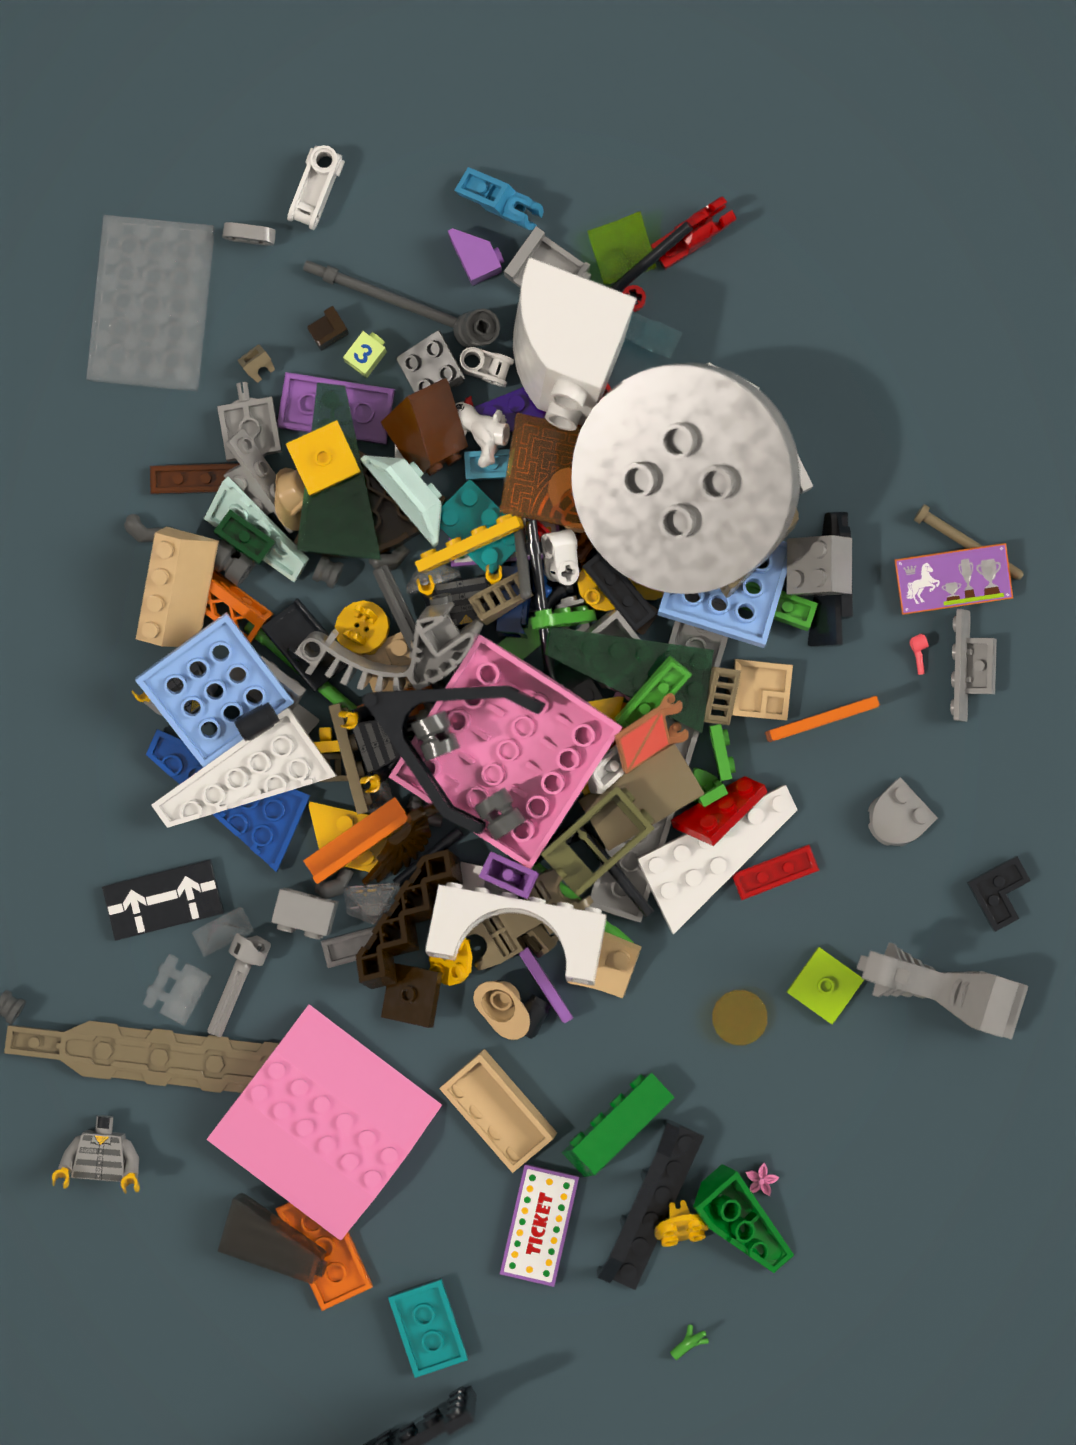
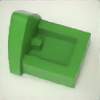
[692,767,728,807]

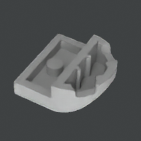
[868,777,938,847]

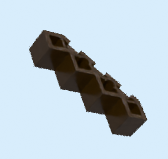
[356,849,463,989]

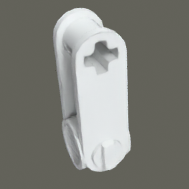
[287,145,345,230]

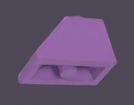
[448,228,504,286]
[479,851,539,899]

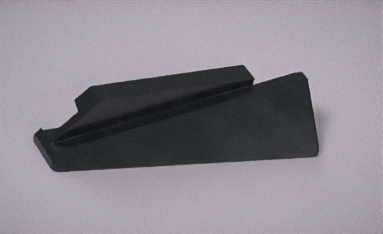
[808,512,853,647]

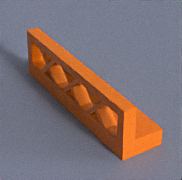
[205,569,274,643]
[303,797,408,884]

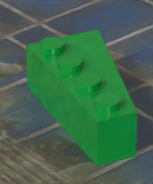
[561,1073,674,1177]

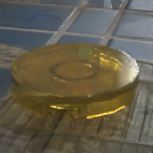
[712,990,767,1045]

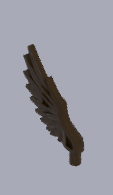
[362,803,439,885]

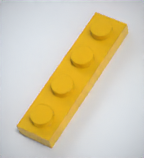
[415,514,525,573]

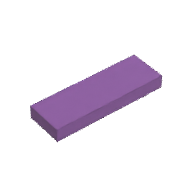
[519,946,573,1023]

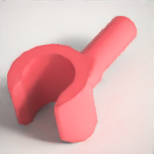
[909,634,929,675]

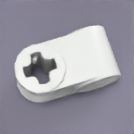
[459,347,514,387]
[541,529,579,585]

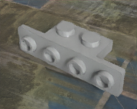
[224,429,294,533]
[950,609,997,722]
[229,656,319,735]

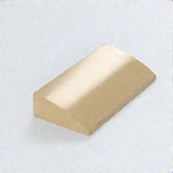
[439,1049,557,1173]

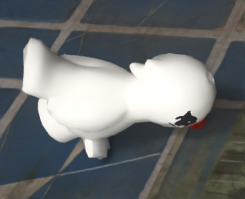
[455,396,510,468]

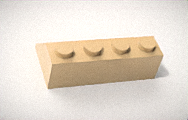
[136,527,219,647]

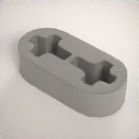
[222,222,276,246]

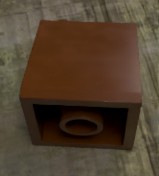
[380,378,468,476]

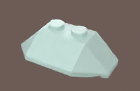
[361,455,442,548]

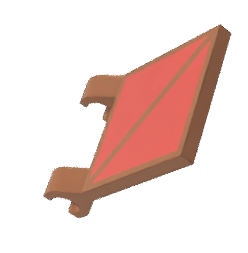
[614,693,689,774]

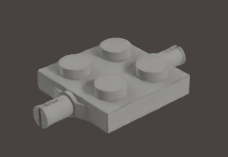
[217,382,282,462]

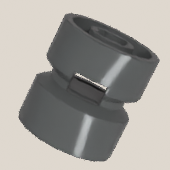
[453,308,500,348]
[214,539,256,586]
[411,711,460,761]
[474,787,526,841]

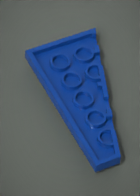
[146,729,311,872]

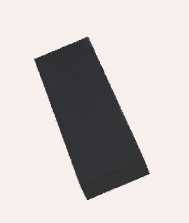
[582,553,656,632]

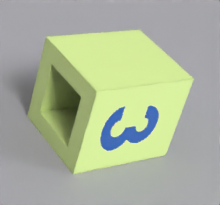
[343,331,387,378]

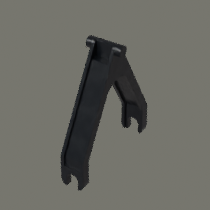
[363,685,546,835]

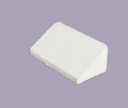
[588,744,625,794]

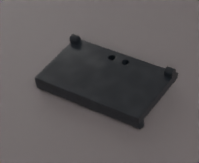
[261,598,349,692]

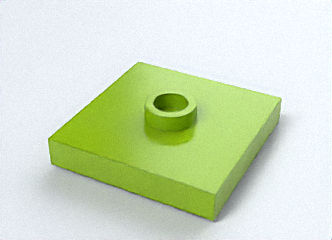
[786,947,865,1025]

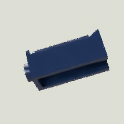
[496,562,533,639]

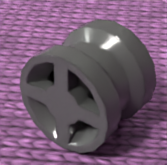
[312,555,344,589]
[0,990,26,1025]

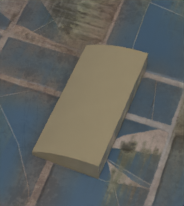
[578,743,705,851]

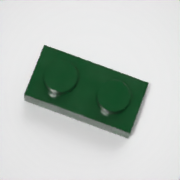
[213,509,276,566]

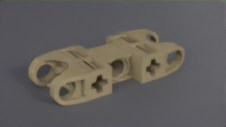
[468,868,594,971]

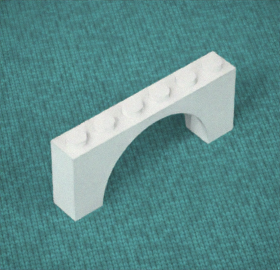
[426,882,607,986]

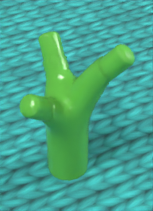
[670,1324,709,1360]

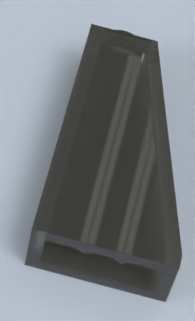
[218,1193,328,1284]

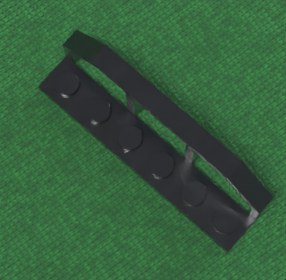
[597,1118,704,1290]

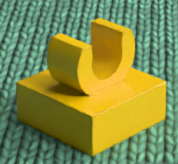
[314,727,340,753]

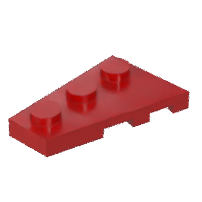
[670,776,768,846]

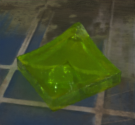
[587,211,657,285]

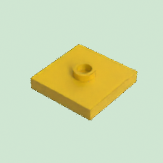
[286,420,361,496]

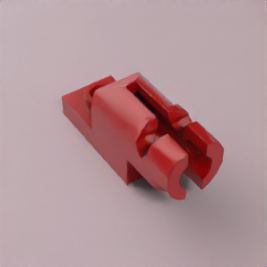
[650,196,736,270]

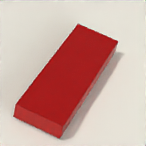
[732,844,819,900]

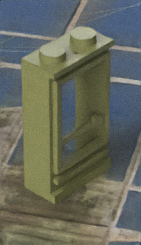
[540,786,655,897]

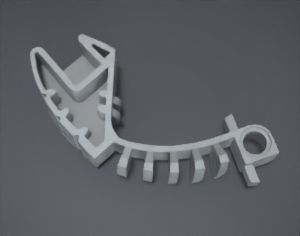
[295,602,483,692]
[857,942,1029,1039]

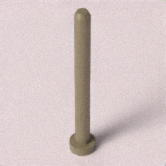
[914,504,1024,580]

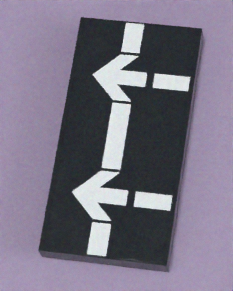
[102,860,224,941]

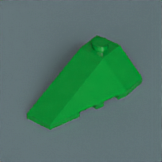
[693,1164,794,1273]

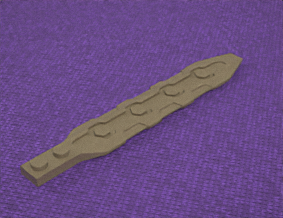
[4,1021,279,1093]

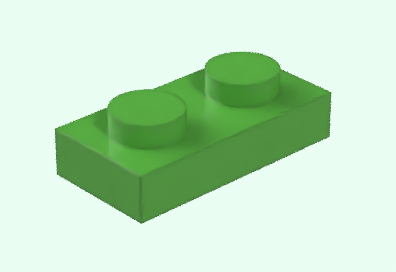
[708,724,736,781]

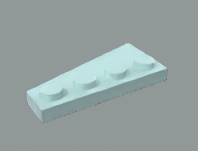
[204,477,309,582]

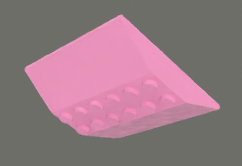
[389,634,622,869]
[206,1004,442,1241]

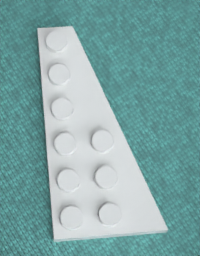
[152,708,337,828]
[636,785,798,934]

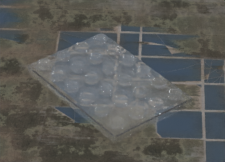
[86,215,215,391]

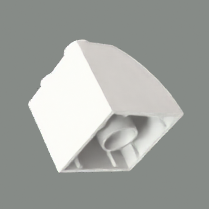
[513,258,636,431]

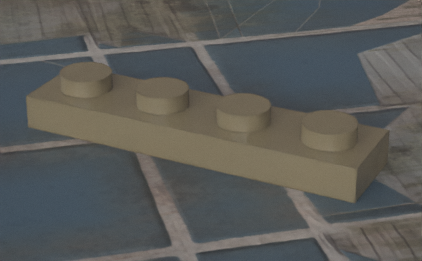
[329,702,373,815]

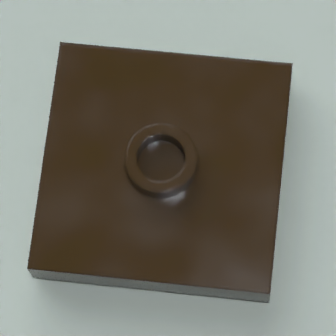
[381,963,443,1028]

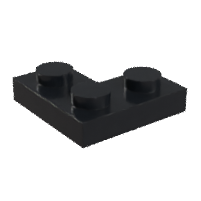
[967,856,1031,932]

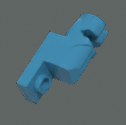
[454,167,544,230]

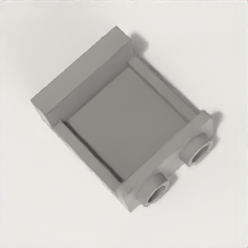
[504,226,591,288]

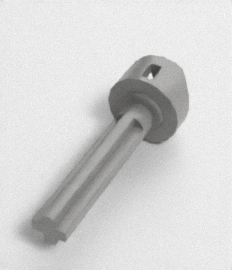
[208,933,271,1037]

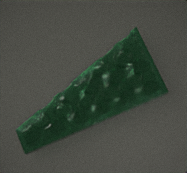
[297,382,382,561]
[545,627,714,733]

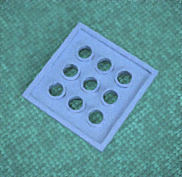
[657,541,787,648]
[135,612,294,768]

